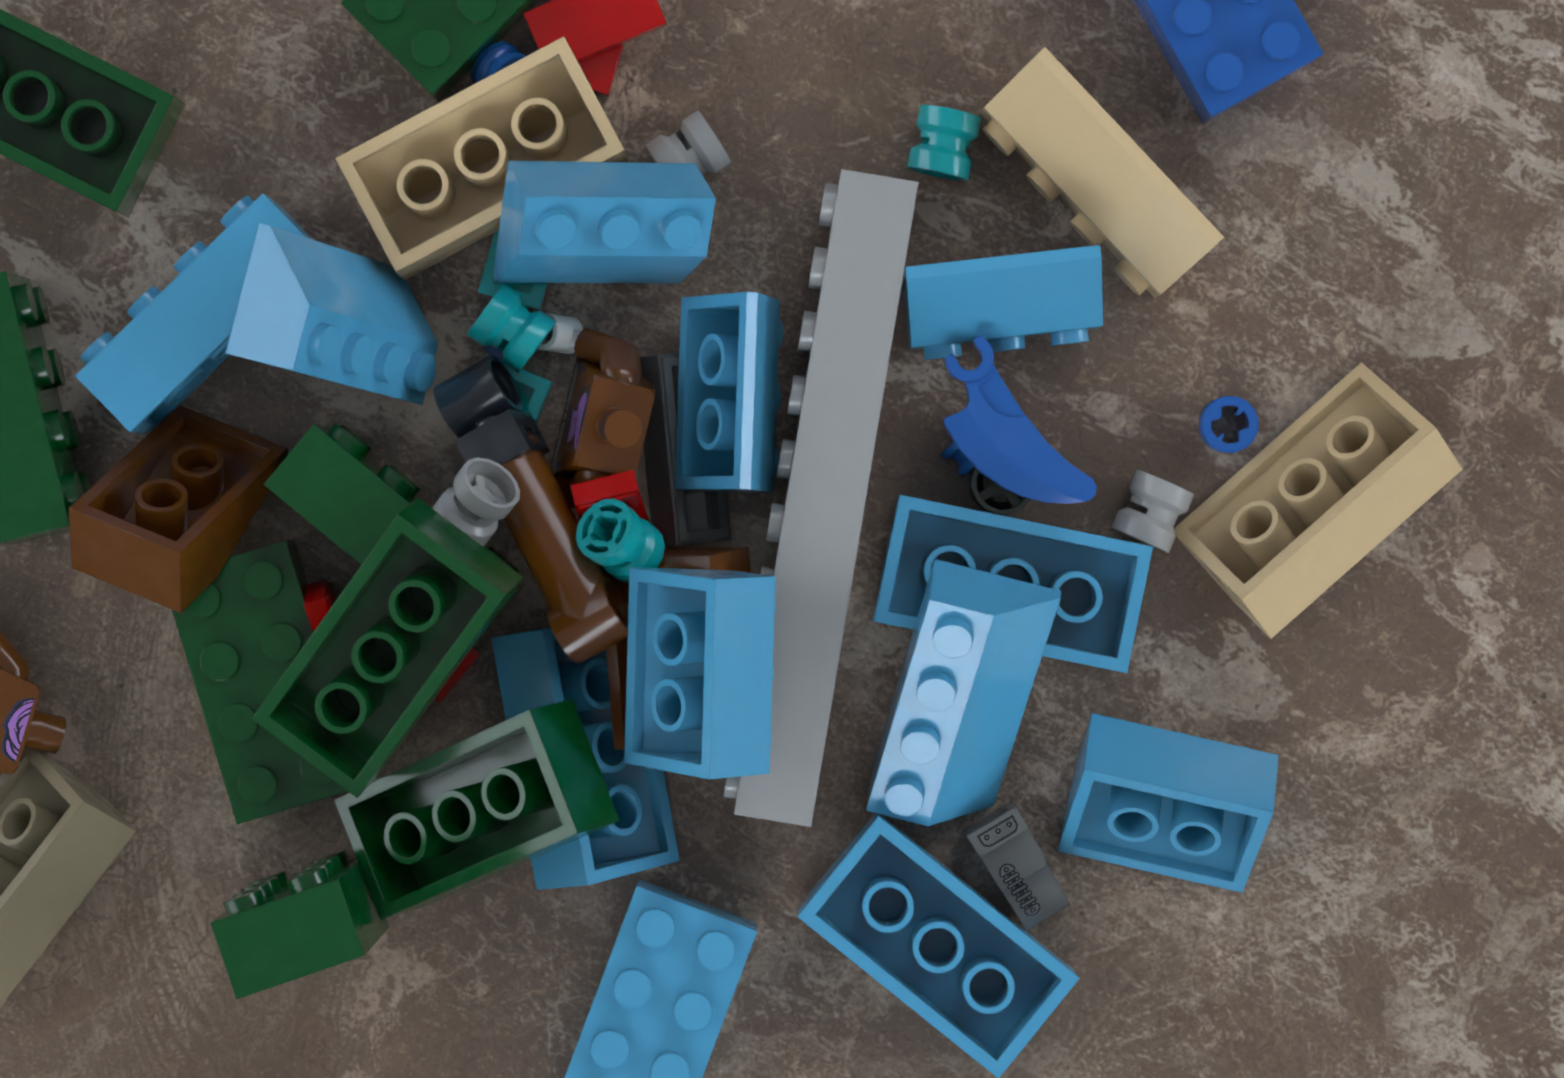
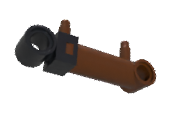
[433,354,628,664]

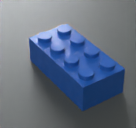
[1133,0,1324,124]

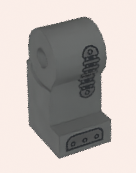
[963,801,1071,931]

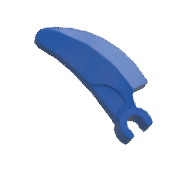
[943,336,1097,504]

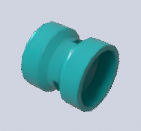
[907,104,982,181]
[467,284,557,374]
[576,499,665,583]

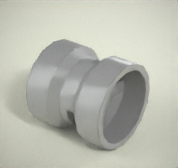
[644,110,732,175]
[433,457,520,546]
[1111,470,1194,553]

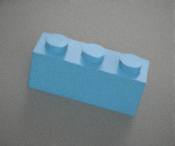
[493,161,716,284]
[902,245,1103,360]
[674,292,783,493]
[624,567,776,780]
[1057,713,1279,893]

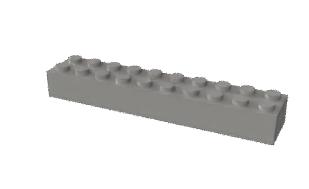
[723,169,919,827]

